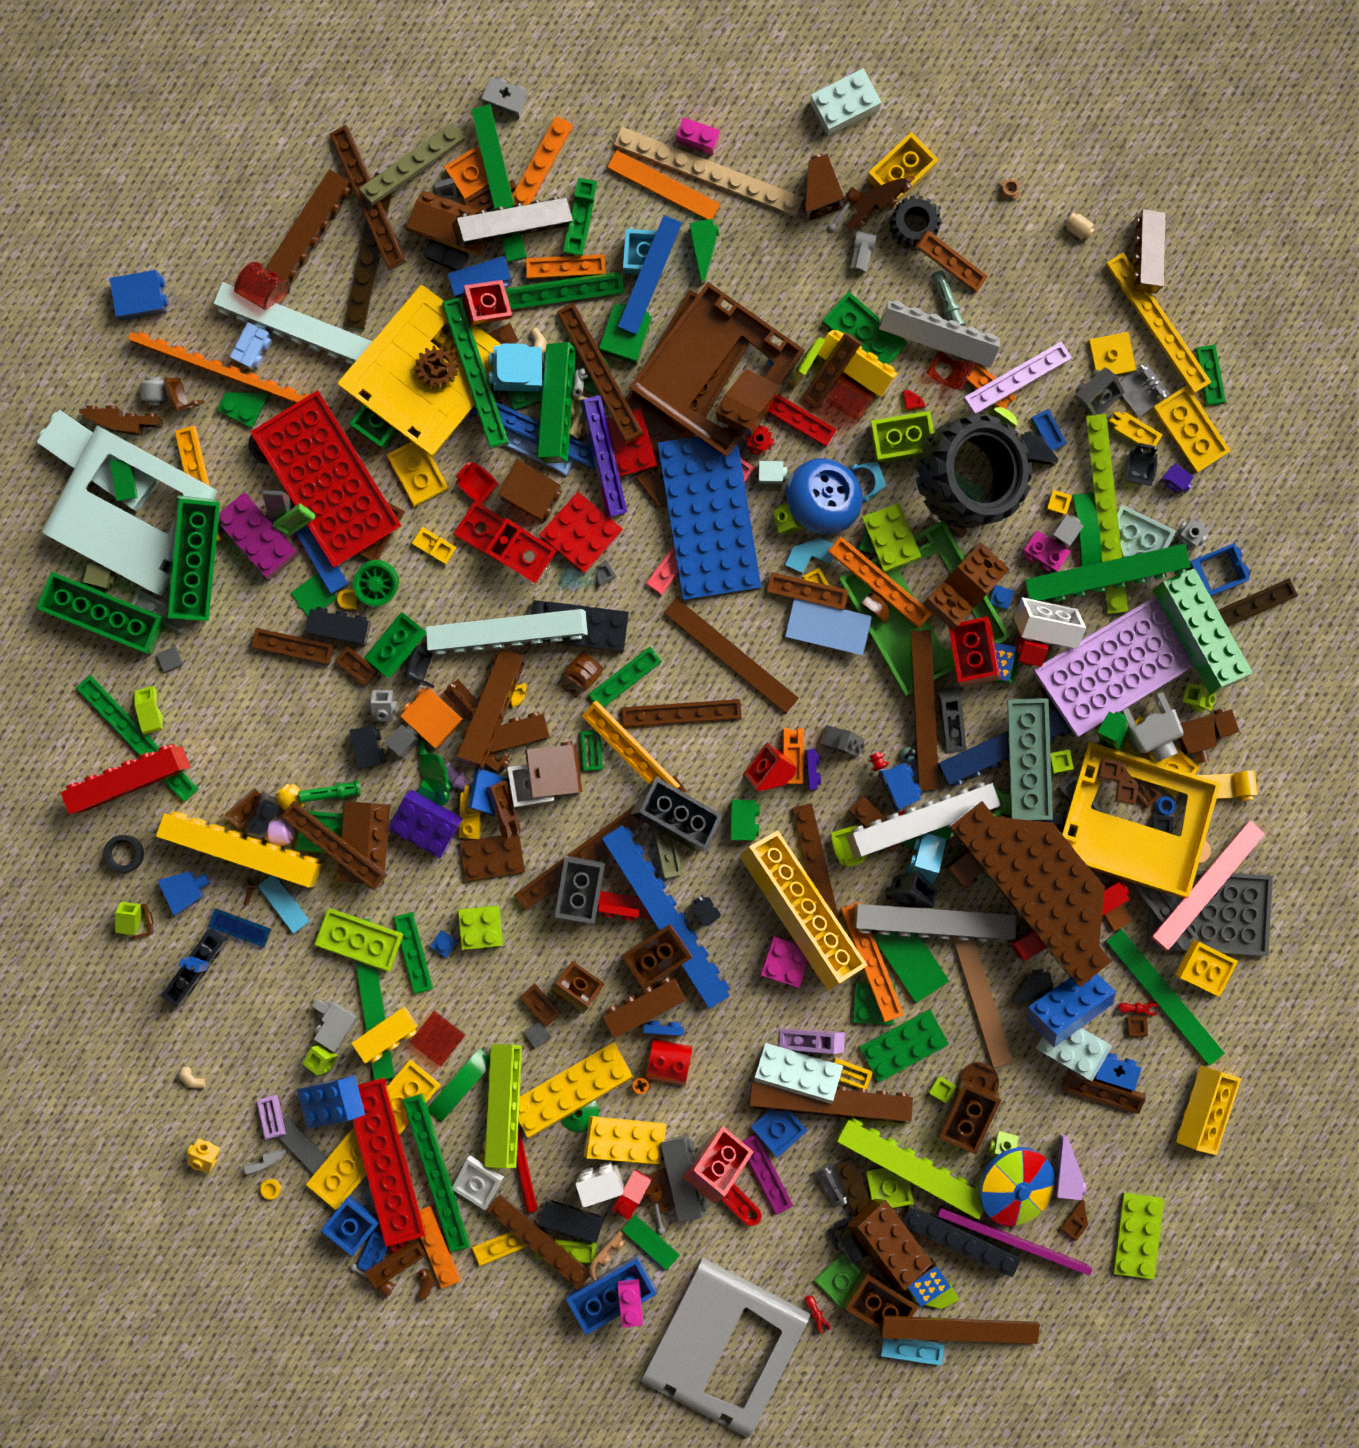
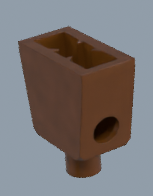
[1178,715,1216,764]

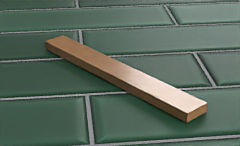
[952,908,1013,1068]

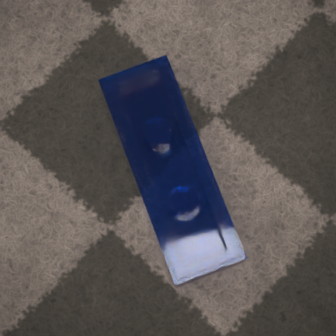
[208,908,272,948]

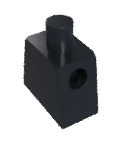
[885,872,937,908]

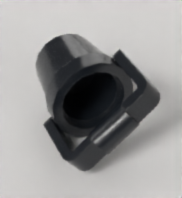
[827,1217,868,1264]

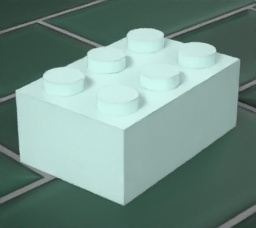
[810,68,882,136]
[1036,1028,1112,1081]

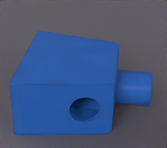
[158,871,211,915]

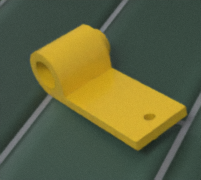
[1197,771,1257,801]

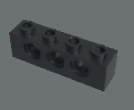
[161,929,229,1007]

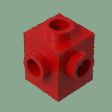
[744,425,774,456]

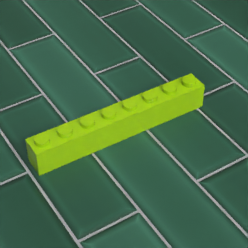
[834,1117,984,1219]

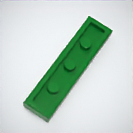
[588,646,662,708]
[393,912,434,994]

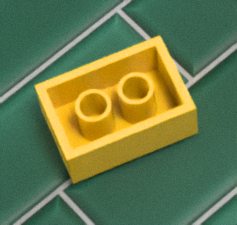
[867,132,939,207]
[351,1006,418,1064]

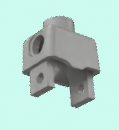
[1120,692,1184,762]

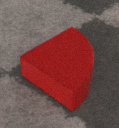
[902,390,926,411]

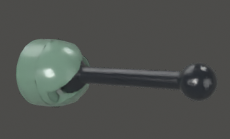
[900,746,916,762]

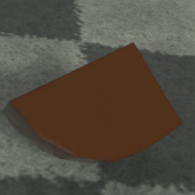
[860,590,889,624]

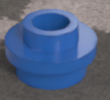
[1155,796,1175,816]

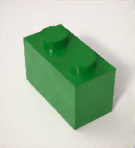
[731,800,760,840]

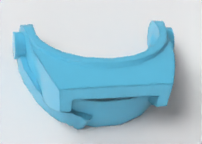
[851,462,887,502]

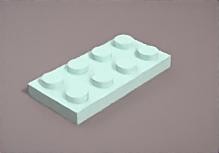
[754,1043,843,1104]

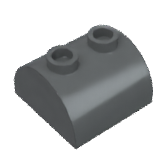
[1075,367,1125,416]

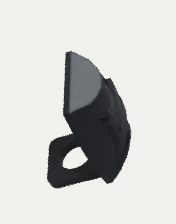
[1124,443,1158,486]
[404,645,434,689]

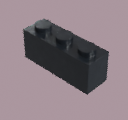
[305,607,371,646]
[539,1199,604,1244]

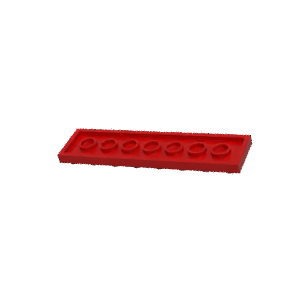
[352,1077,426,1247]

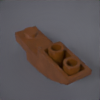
[845,176,915,231]
[79,405,163,435]

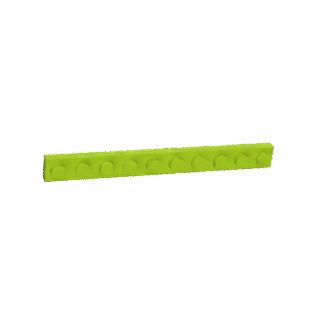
[1086,414,1128,614]

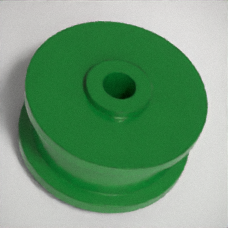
[353,560,399,606]

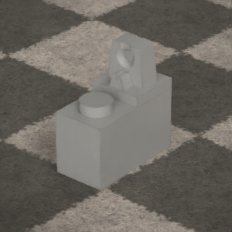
[313,999,359,1052]

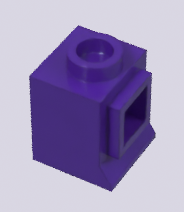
[1159,463,1194,494]

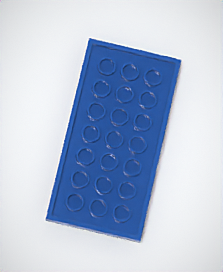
[657,437,761,600]

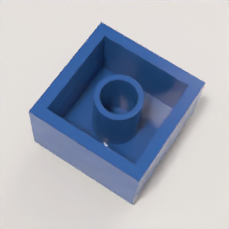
[321,1195,379,1256]

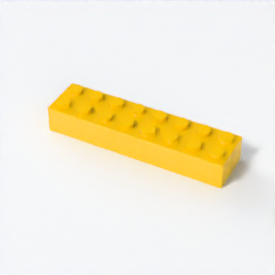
[156,811,323,887]
[739,831,868,991]

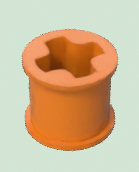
[633,1078,649,1094]

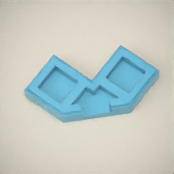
[785,538,833,574]

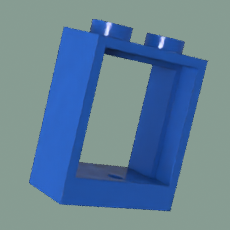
[1189,543,1250,596]

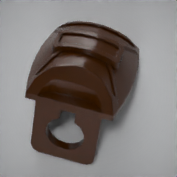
[163,378,205,411]
[562,652,604,698]

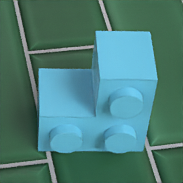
[905,833,946,885]

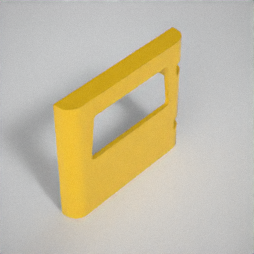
[1062,742,1221,898]

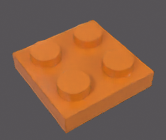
[444,146,489,199]

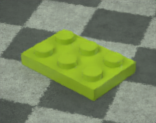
[862,502,921,572]

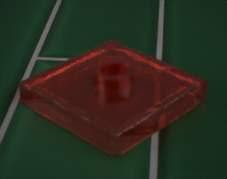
[409,1010,466,1067]

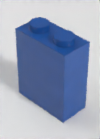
[109,270,169,321]

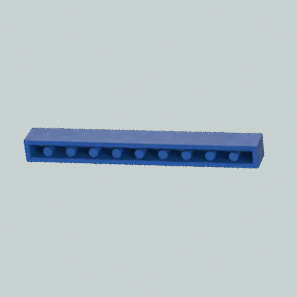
[602,825,730,1009]

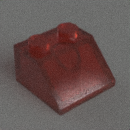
[826,373,877,423]

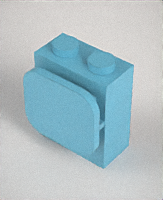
[489,343,542,392]

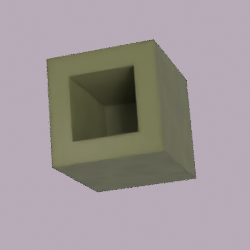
[83,563,117,590]

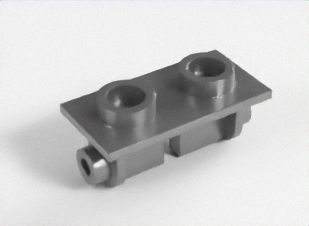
[814,1162,847,1207]

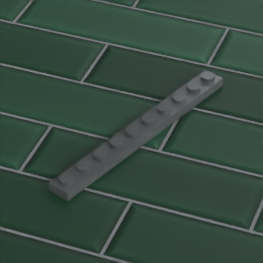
[1059,776,1199,950]

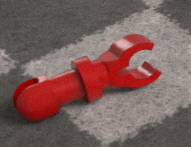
[1117,1002,1158,1016]
[805,1295,831,1334]

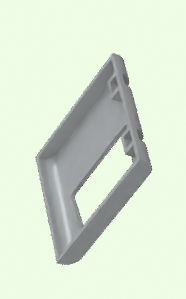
[640,1257,810,1438]

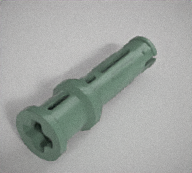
[932,270,966,326]

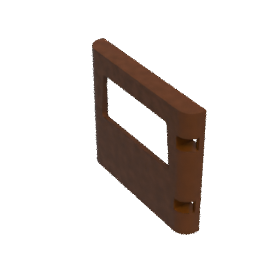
[629,282,805,458]

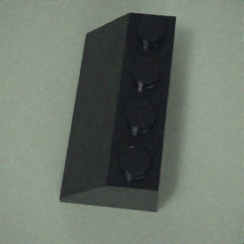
[631,777,723,852]

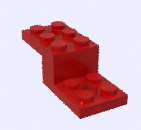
[454,501,557,584]

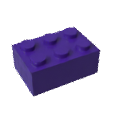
[388,789,464,858]

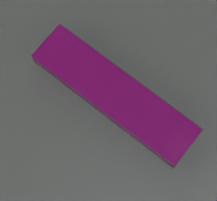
[742,1133,793,1215]

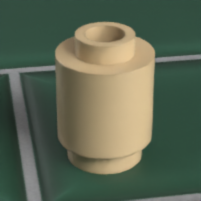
[1064,212,1095,241]

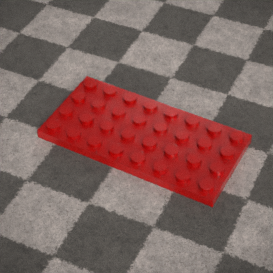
[250,390,402,568]

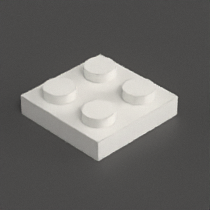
[453,1156,504,1210]

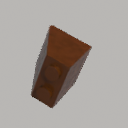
[804,154,844,222]
[498,459,562,522]

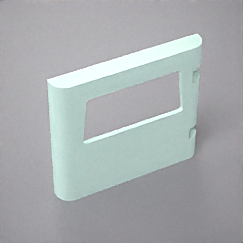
[42,426,218,596]

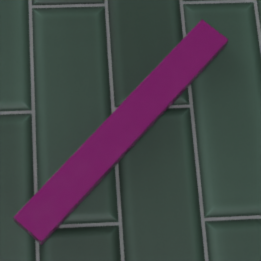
[936,1206,1093,1276]

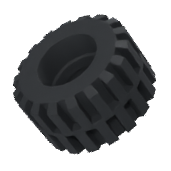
[890,195,941,250]

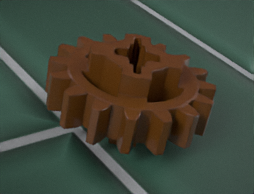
[415,345,459,390]

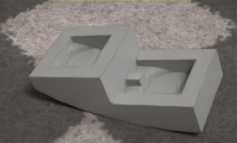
[244,1149,286,1174]

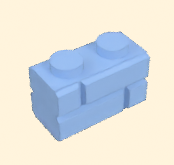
[229,322,272,371]

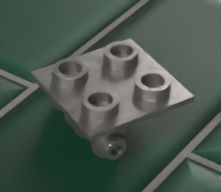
[1120,363,1170,418]

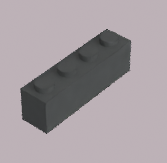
[661,1134,707,1222]

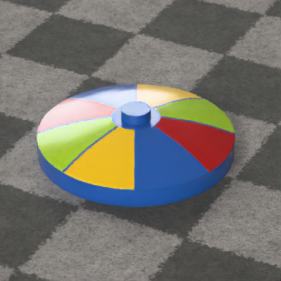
[978,1147,1055,1226]

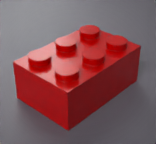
[948,616,1001,687]
[683,1126,754,1204]

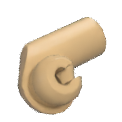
[530,328,547,355]
[178,1067,206,1089]

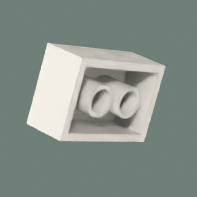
[1014,598,1086,649]
[576,1161,624,1208]

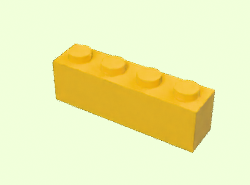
[818,330,898,397]

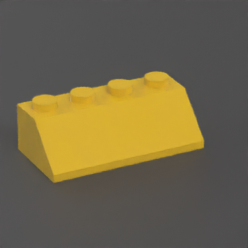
[1176,1065,1241,1155]

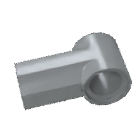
[850,231,877,273]

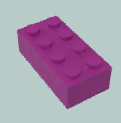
[218,492,300,580]

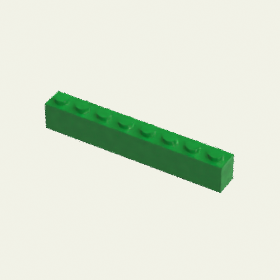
[1025,544,1190,603]

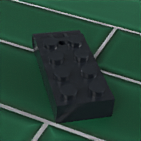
[531,600,629,652]

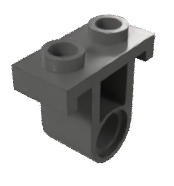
[819,725,865,758]

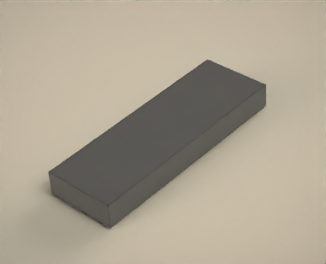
[276,1115,328,1174]

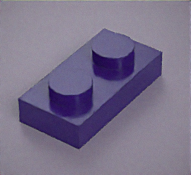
[806,749,821,790]

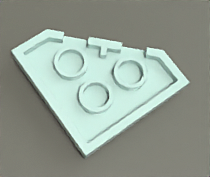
[1117,505,1177,585]

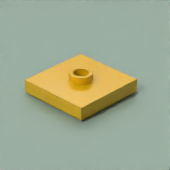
[1089,332,1136,375]

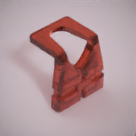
[927,351,975,391]

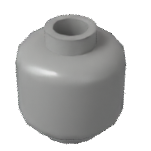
[140,376,166,405]

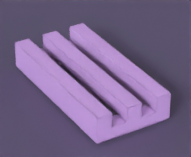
[257,1095,286,1140]

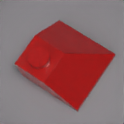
[743,742,798,791]

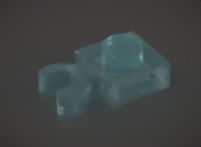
[562,564,597,586]

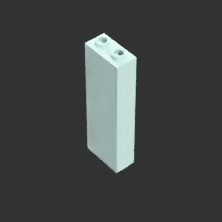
[37,410,160,512]

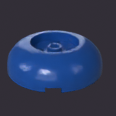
[785,458,863,535]

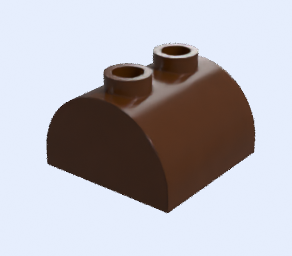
[551,961,605,1014]

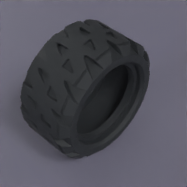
[916,415,1032,528]

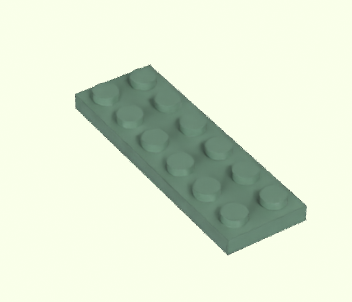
[1007,699,1053,820]

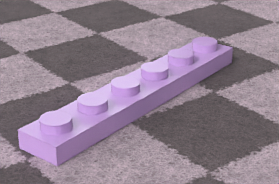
[963,342,1072,415]

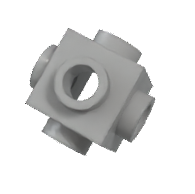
[1176,519,1208,549]
[368,690,398,722]

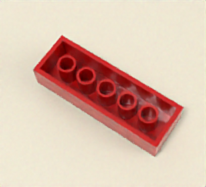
[60,744,191,815]

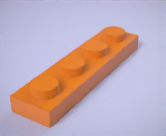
[526,254,606,280]
[420,1205,461,1289]

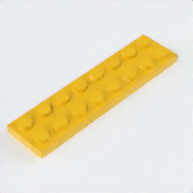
[306,1059,441,1211]

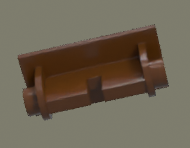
[444,679,479,721]

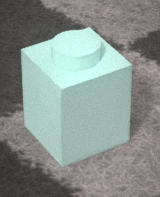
[758,461,787,484]

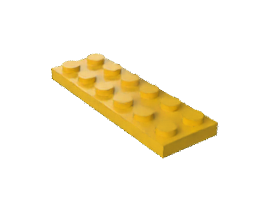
[519,1042,634,1139]

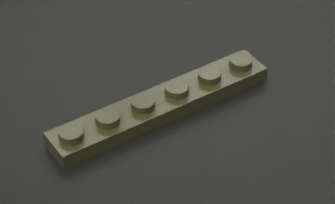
[359,123,465,206]

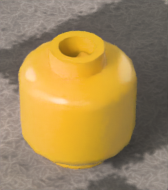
[276,784,305,811]

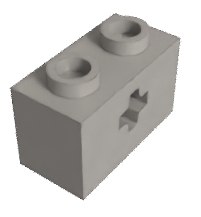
[482,77,528,118]
[1049,515,1083,549]

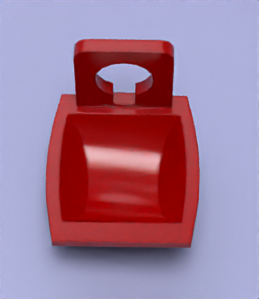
[456,462,499,504]

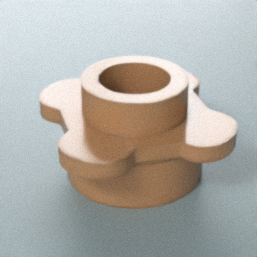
[1000,180,1020,199]

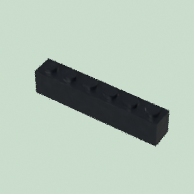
[901,1204,1021,1278]

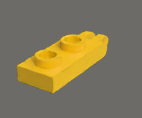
[1108,411,1163,450]
[459,785,481,839]

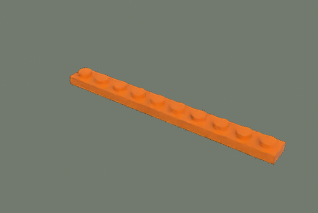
[128,331,309,404]

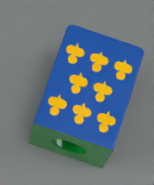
[995,643,1019,685]

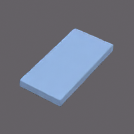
[785,598,872,655]

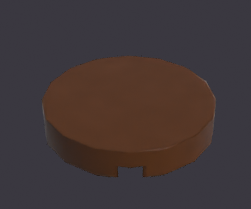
[959,1062,999,1093]

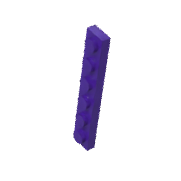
[580,395,627,517]

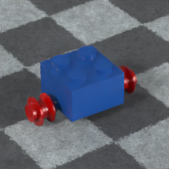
[867,751,922,816]

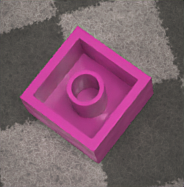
[760,936,808,988]

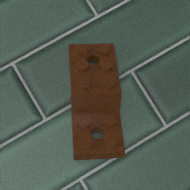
[924,542,1009,630]

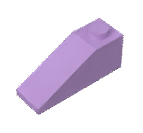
[779,1029,845,1054]
[1054,1134,1086,1200]

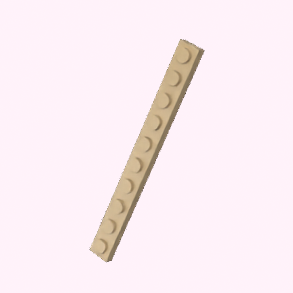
[614,126,804,217]

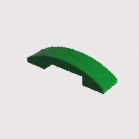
[563,178,597,256]
[1072,492,1102,567]
[428,1048,490,1122]

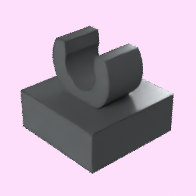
[434,177,458,199]

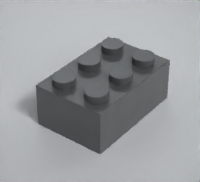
[554,855,605,924]

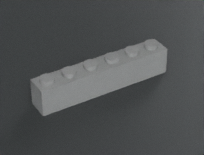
[879,300,1000,368]

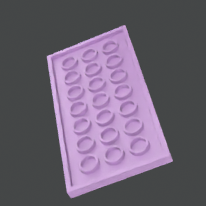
[1033,596,1194,738]

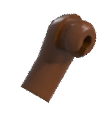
[417,1269,434,1300]

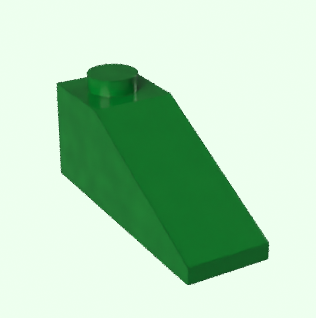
[689,219,719,285]
[1098,711,1129,752]

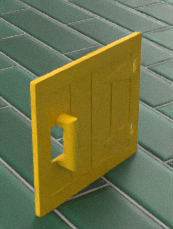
[338,285,501,456]

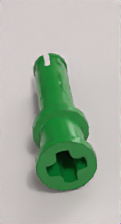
[298,780,360,803]

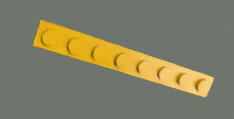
[1106,252,1211,394]

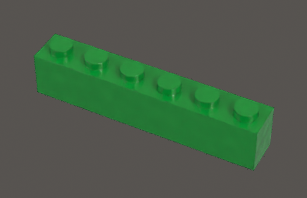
[536,342,576,464]

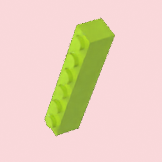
[484,1044,522,1168]

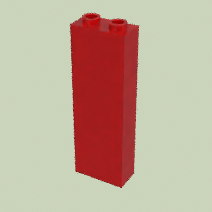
[1009,882,1130,961]

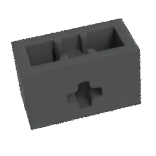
[385,725,420,758]

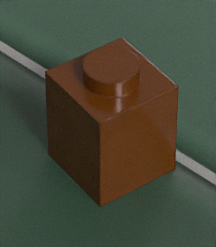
[1213,707,1240,739]

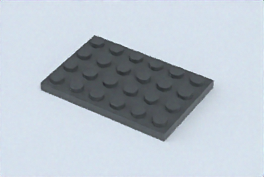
[1146,871,1273,956]

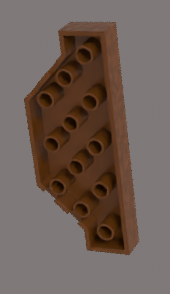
[948,801,1112,987]

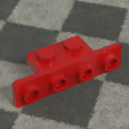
[597,891,653,921]

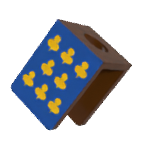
[908,1257,951,1306]

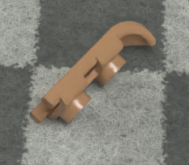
[589,1231,625,1281]

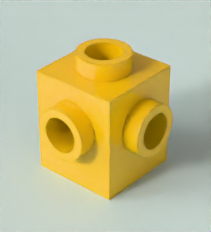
[186,1138,220,1174]

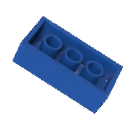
[1026,974,1116,1047]
[566,1254,657,1335]

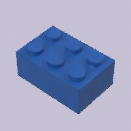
[297,1075,365,1129]

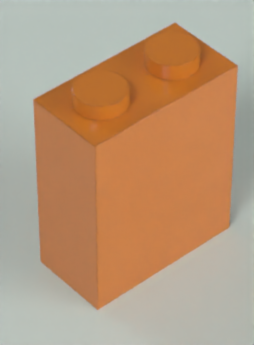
[401,687,464,749]

